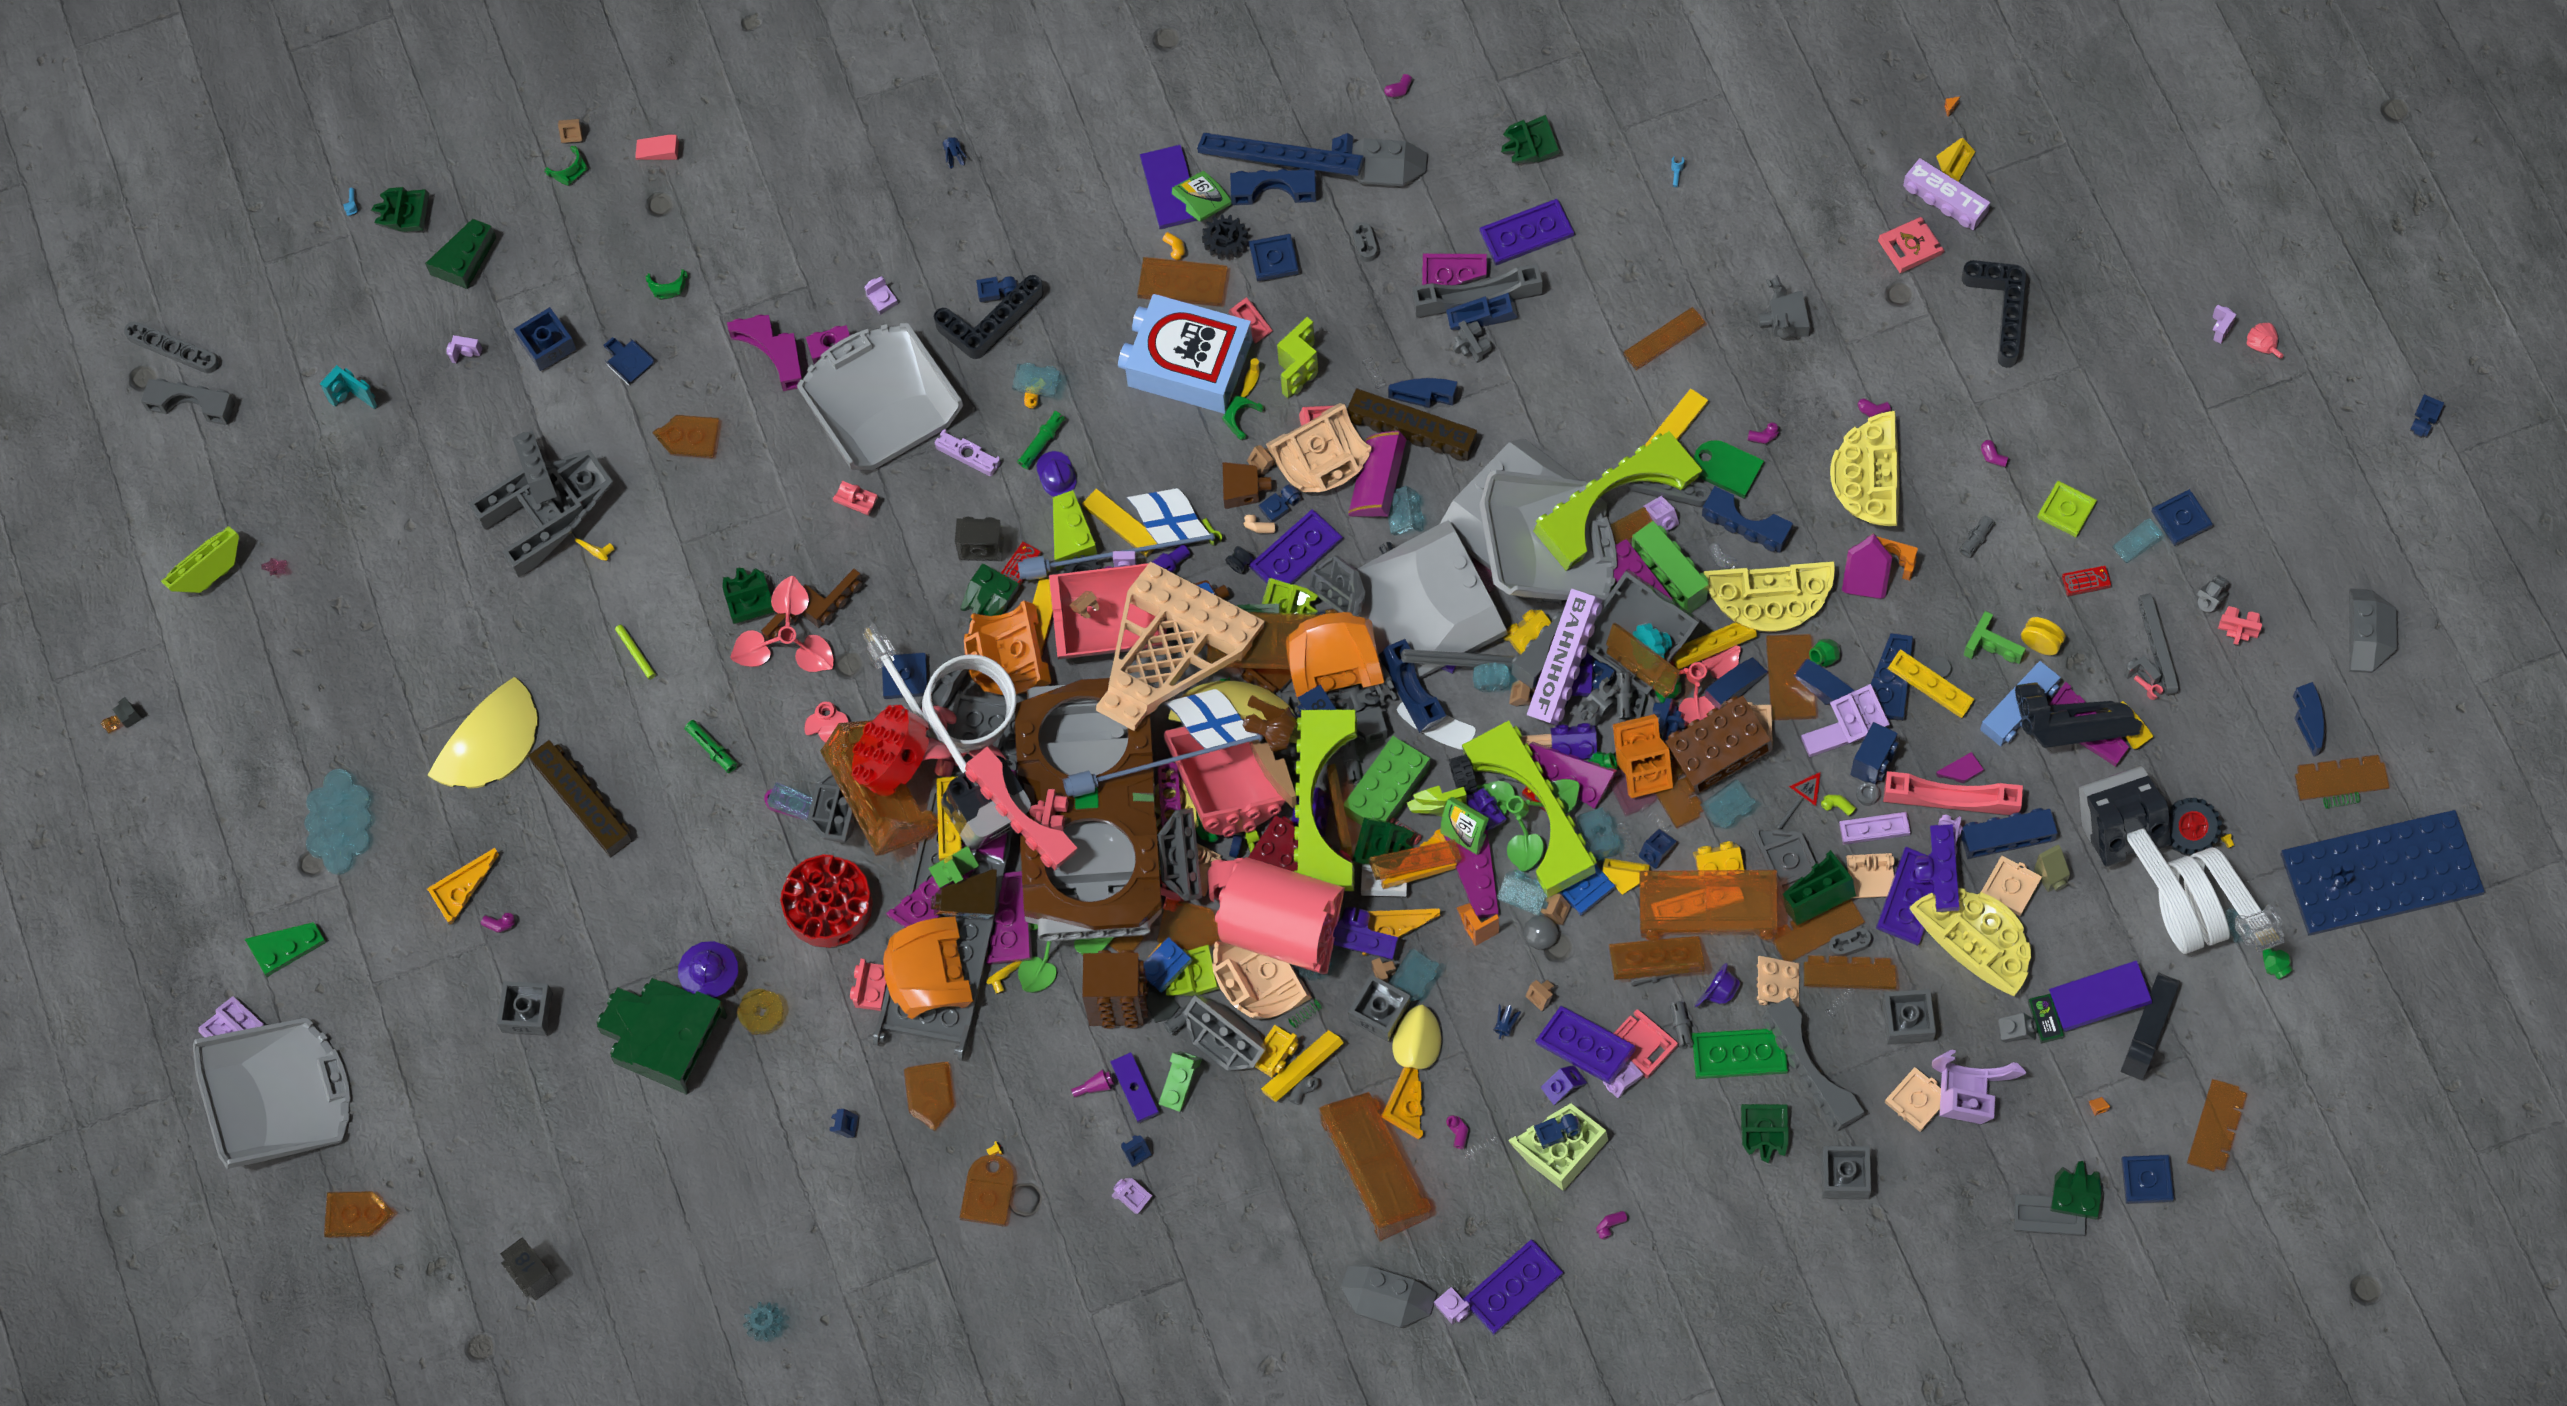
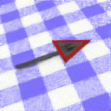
[1777,772,1821,829]

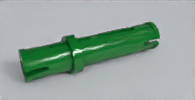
[1017,411,1065,470]
[684,720,738,774]

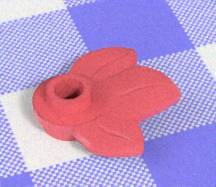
[805,702,848,744]

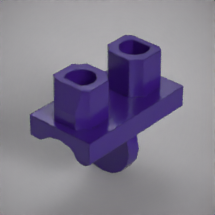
[1466,788,1506,831]

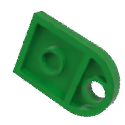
[1693,440,1764,499]

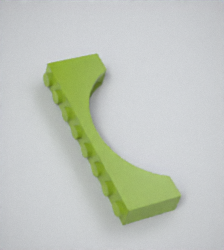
[1533,431,1702,571]
[1294,710,1357,891]
[1462,720,1597,898]

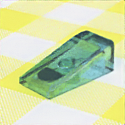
[2112,518,2163,563]
[767,782,812,821]

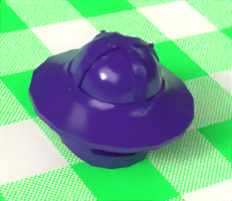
[678,941,738,998]

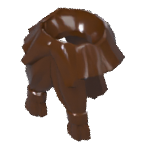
[1242,695,1297,752]

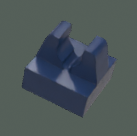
[829,1109,858,1138]
[1121,1135,1152,1167]

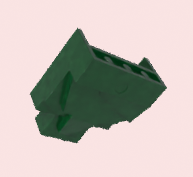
[597,978,728,1095]

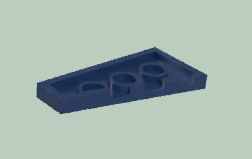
[1871,633,1913,720]

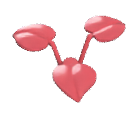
[730,576,833,672]
[1654,645,1740,726]
[921,706,1006,777]

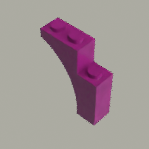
[727,314,803,391]

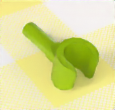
[1202,518,1222,545]
[1245,830,1260,853]

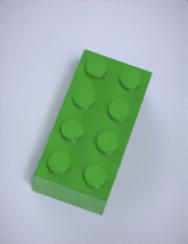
[1632,521,1709,613]
[1343,736,1430,826]

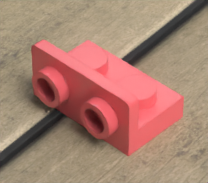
[850,958,887,1011]

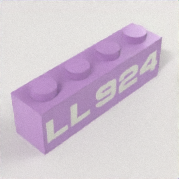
[1903,158,1990,231]

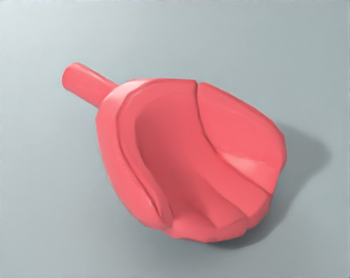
[2247,323,2283,359]

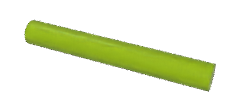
[615,624,656,680]

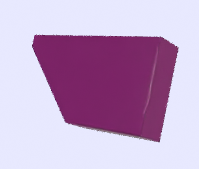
[1936,752,1984,783]

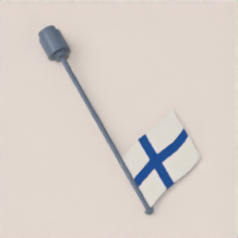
[1018,488,1215,581]
[1063,689,1263,798]

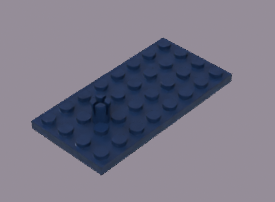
[2280,810,2485,936]

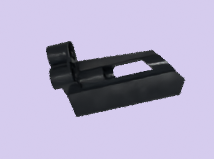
[2015,682,2143,748]

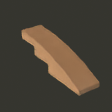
[1249,740,1297,808]

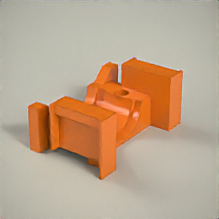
[1877,536,1918,581]

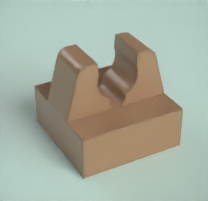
[558,119,583,143]
[1247,445,1275,476]
[1069,591,1099,618]
[1509,680,1536,707]
[1541,894,1571,925]
[1371,958,1396,983]
[1525,980,1554,1011]

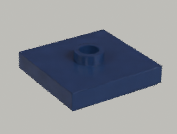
[1249,234,1299,282]
[2151,489,2213,546]
[882,653,927,699]
[2121,1155,2174,1204]

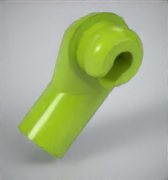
[1821,794,1856,816]

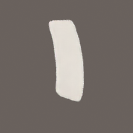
[1397,702,1476,750]

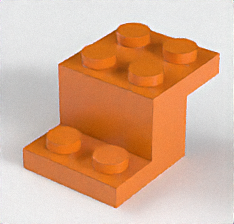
[1613,714,1673,798]

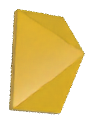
[1936,138,1975,182]
[1603,858,1650,895]

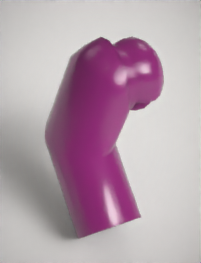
[1384,74,1412,97]
[1858,398,1891,417]
[1747,422,1779,444]
[1981,440,2008,467]
[481,913,515,933]
[1446,1115,1468,1149]
[1596,1211,1627,1240]

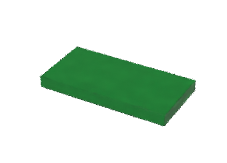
[1692,1029,1788,1079]

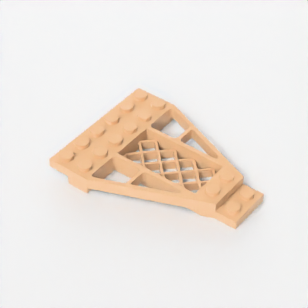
[1096,561,1265,731]

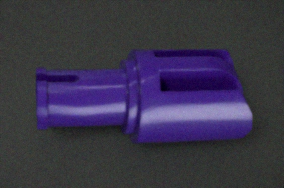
[1151,544,1190,573]

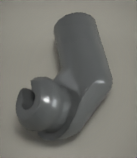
[1289,1076,1319,1105]

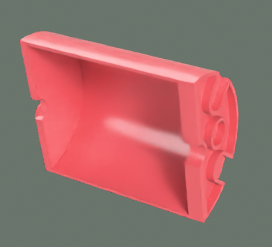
[1049,563,1168,660]
[1164,727,1285,837]
[1215,857,1345,974]

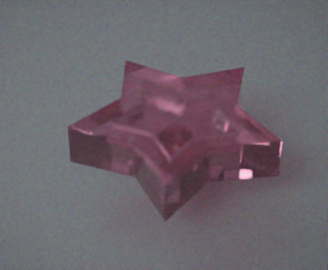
[261,558,286,576]

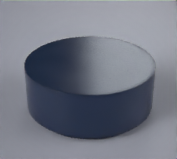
[1229,835,1242,858]

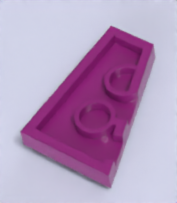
[1422,253,1487,285]

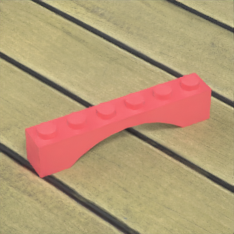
[965,747,1077,870]
[1883,771,2023,815]

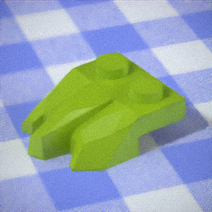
[1262,578,1318,628]
[1407,786,1467,817]
[1166,945,1220,996]

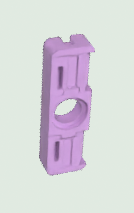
[935,429,1000,476]

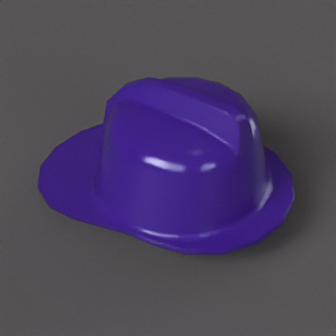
[1036,451,1076,497]
[1694,963,1740,1007]

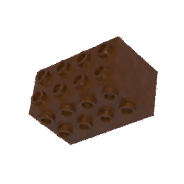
[1666,695,1773,795]
[1082,950,1148,1029]

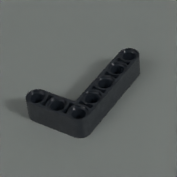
[1961,260,2026,368]
[933,275,1044,359]
[2120,972,2180,1080]

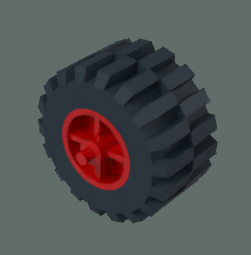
[2168,798,2222,855]

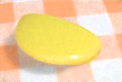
[1392,1004,1441,1069]

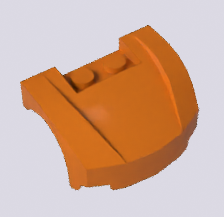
[964,600,1051,695]
[1286,612,1384,697]
[883,916,973,1019]

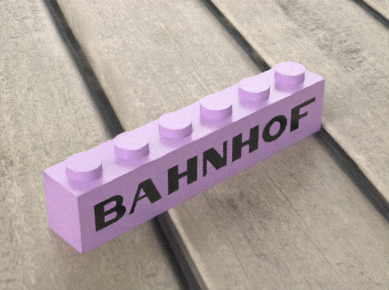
[1527,589,1602,726]

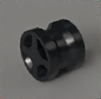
[1225,546,1253,574]

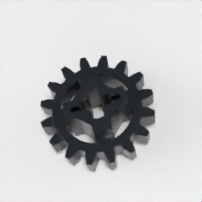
[1202,214,1248,259]

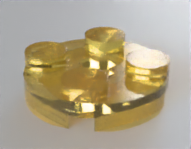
[737,989,784,1035]

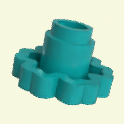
[1632,623,1672,669]

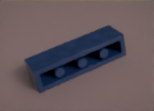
[1960,808,2057,859]

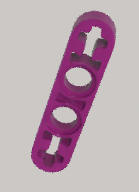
[1158,762,1181,828]

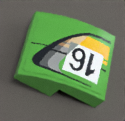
[1172,171,1231,222]
[1440,797,1489,855]

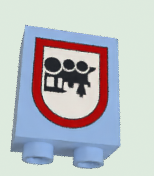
[1118,294,1253,414]

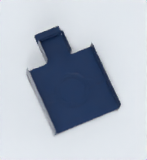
[603,337,654,386]

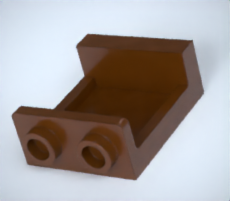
[1240,633,1292,695]

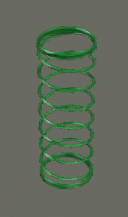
[2323,791,2360,809]
[1288,999,1322,1028]

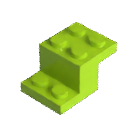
[1277,317,1318,399]

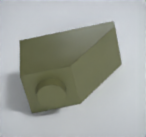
[2034,844,2070,892]

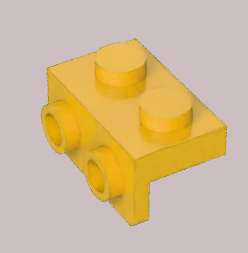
[1503,609,1551,654]
[1693,841,1745,882]
[1255,1025,1299,1078]

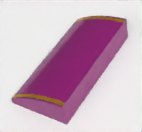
[1348,431,1406,517]

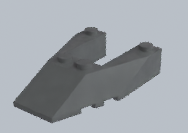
[469,450,613,578]

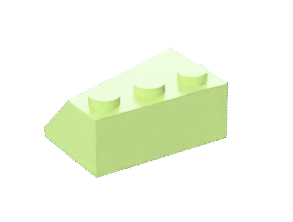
[1508,1103,1608,1191]

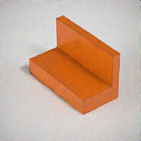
[1464,908,1499,946]

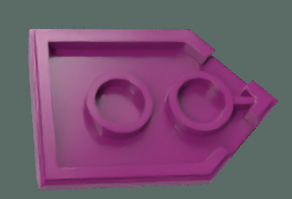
[1842,533,1892,599]

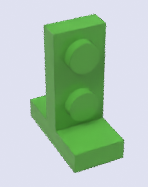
[1964,611,2026,664]
[928,846,979,888]
[1159,1051,1202,1112]

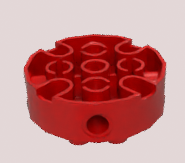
[852,705,929,796]
[780,854,873,948]

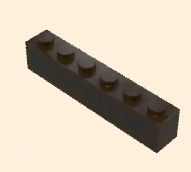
[1347,388,1477,461]
[528,740,632,858]

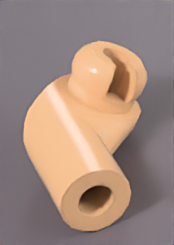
[1244,515,1275,533]

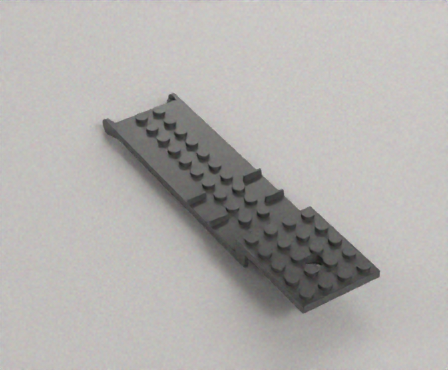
[873,693,1019,1061]

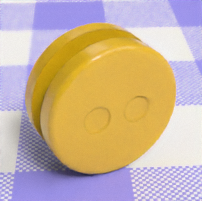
[2021,617,2065,655]

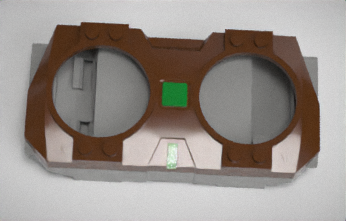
[1015,678,1162,941]

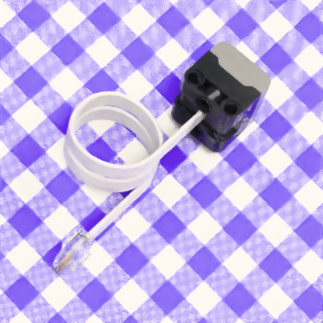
[862,623,1031,850]
[2079,766,2285,954]

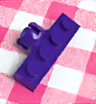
[1914,824,1959,912]
[1333,907,1398,960]

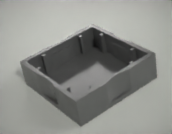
[1586,569,1700,694]

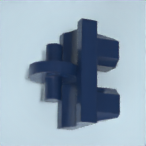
[1653,698,1686,744]

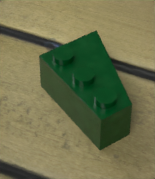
[425,219,496,289]
[1782,850,1856,926]

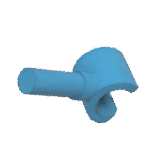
[1671,156,1684,187]
[343,188,358,216]

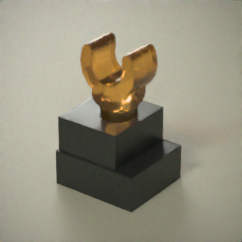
[100,697,142,734]

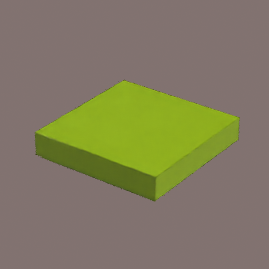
[2037,481,2097,537]

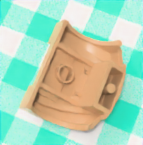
[1266,403,1371,492]
[1212,941,1312,1020]

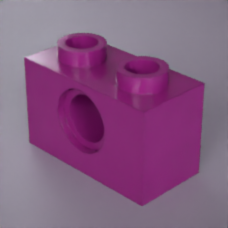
[806,325,850,365]

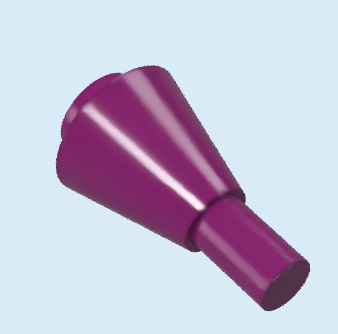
[1071,1069,1114,1097]

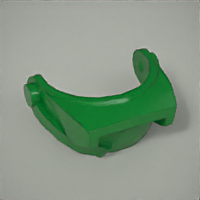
[544,146,588,186]
[646,269,687,300]
[1222,396,1264,440]

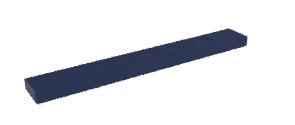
[1197,133,1364,176]

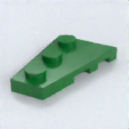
[245,922,326,977]

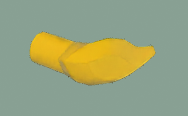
[1240,358,1259,397]
[575,538,615,560]
[986,961,1022,994]

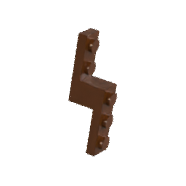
[761,568,863,641]

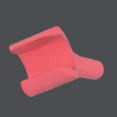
[2134,675,2163,700]

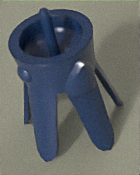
[943,137,967,169]
[1493,1004,1521,1039]

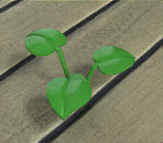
[1477,779,1580,872]
[1018,923,1114,992]

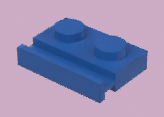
[1559,864,1615,916]
[1144,937,1193,993]

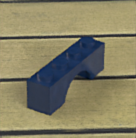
[1230,168,1316,205]
[1702,486,1793,553]
[1378,639,1446,733]

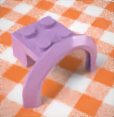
[1932,1050,2026,1124]

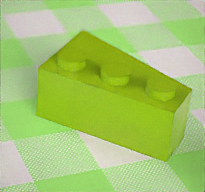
[1053,490,1097,570]

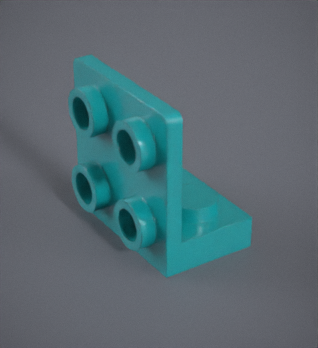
[320,365,377,409]

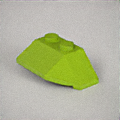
[161,526,239,593]

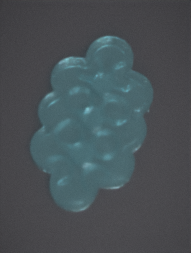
[304,769,372,875]

